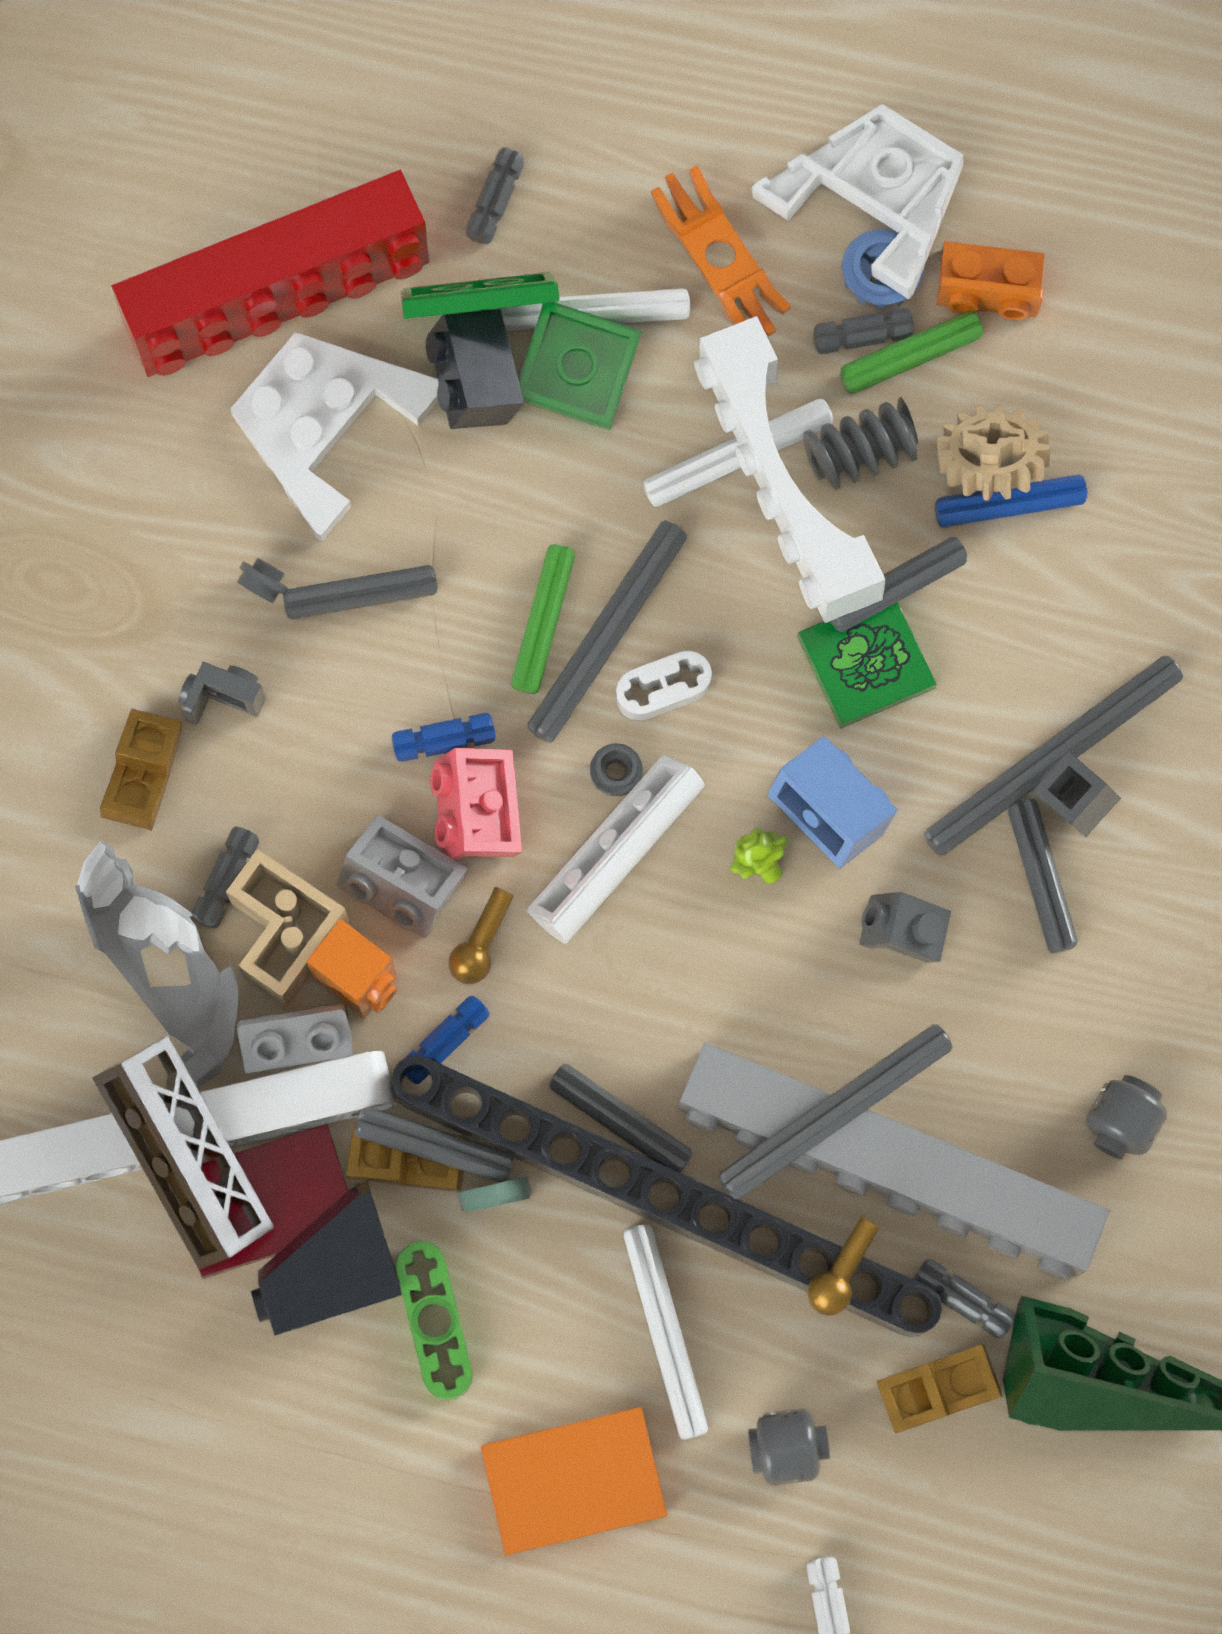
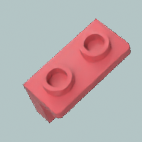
[430,748,522,861]

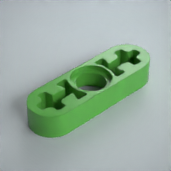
[396,1241,473,1400]

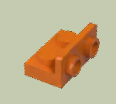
[936,241,1045,320]

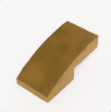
[100,708,182,831]
[346,1122,468,1192]
[876,1344,1003,1434]

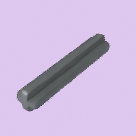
[830,537,968,632]
[283,565,438,619]
[1008,799,1078,953]
[550,1064,692,1173]
[354,1107,513,1182]

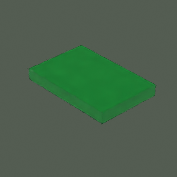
[401,272,560,319]

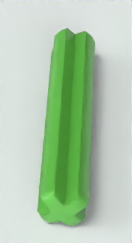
[840,311,984,394]
[511,544,575,694]

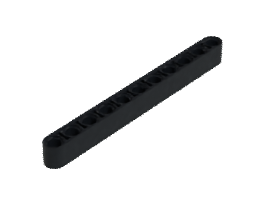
[391,1055,942,1337]

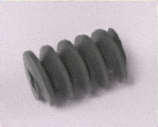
[803,397,918,490]

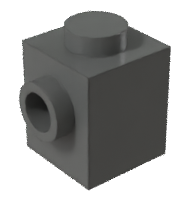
[1033,751,1121,837]

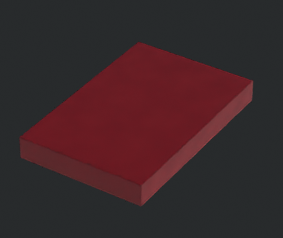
[199,1124,348,1279]

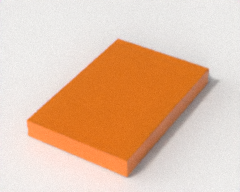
[480,1406,668,1556]

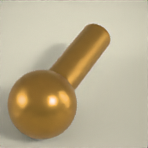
[448,887,514,984]
[807,1216,880,1316]

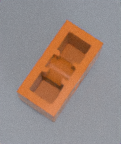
[306,918,398,1019]

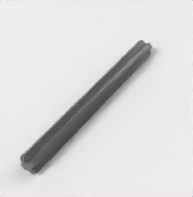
[924,655,1183,856]

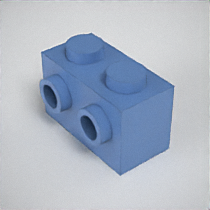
[767,736,898,869]

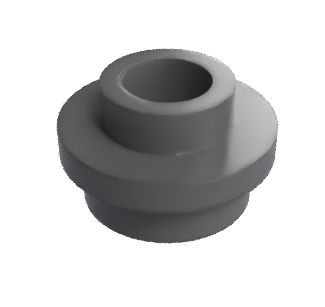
[237,558,288,603]
[590,743,643,796]

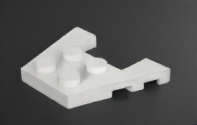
[751,104,963,299]
[231,332,439,542]

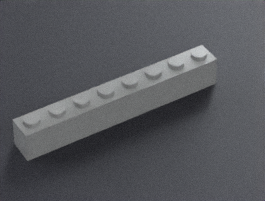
[678,1042,1110,1280]

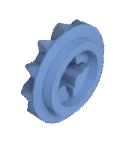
[841,229,923,310]

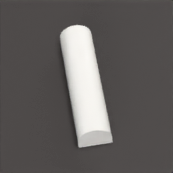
[526,755,705,944]

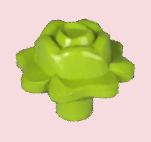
[730,828,789,884]

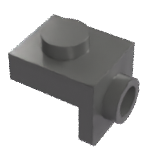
[179,661,266,725]
[860,892,951,963]

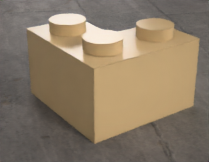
[226,848,350,1008]

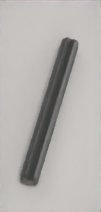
[527,520,687,743]
[719,1024,953,1200]

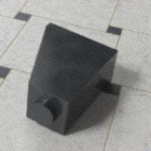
[251,1180,402,1335]

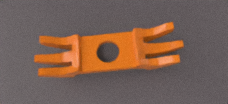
[651,165,791,336]

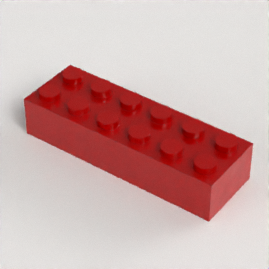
[111,169,429,377]

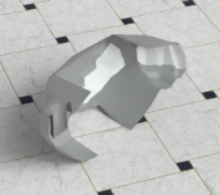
[75,842,239,1088]

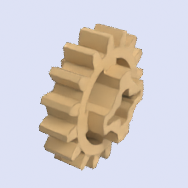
[937,404,1050,501]

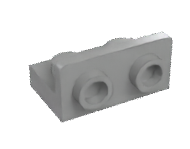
[337,814,468,938]
[237,1004,353,1074]

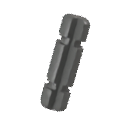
[466,147,524,244]
[813,308,914,354]
[192,826,259,928]
[914,1259,1016,1338]

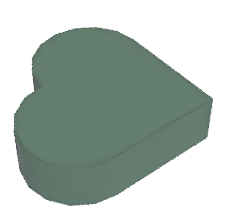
[458,1176,532,1213]

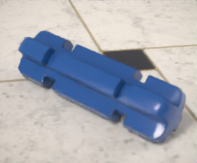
[392,713,496,762]
[405,995,490,1085]

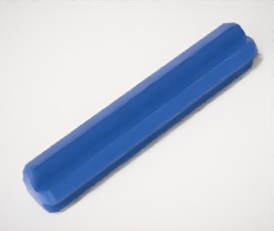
[935,474,1088,527]

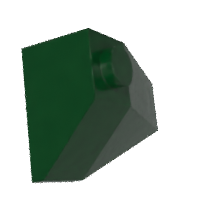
[1003,1296,1222,1431]

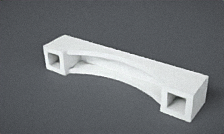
[694,316,886,623]

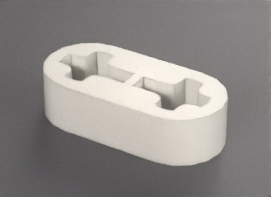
[615,651,712,721]

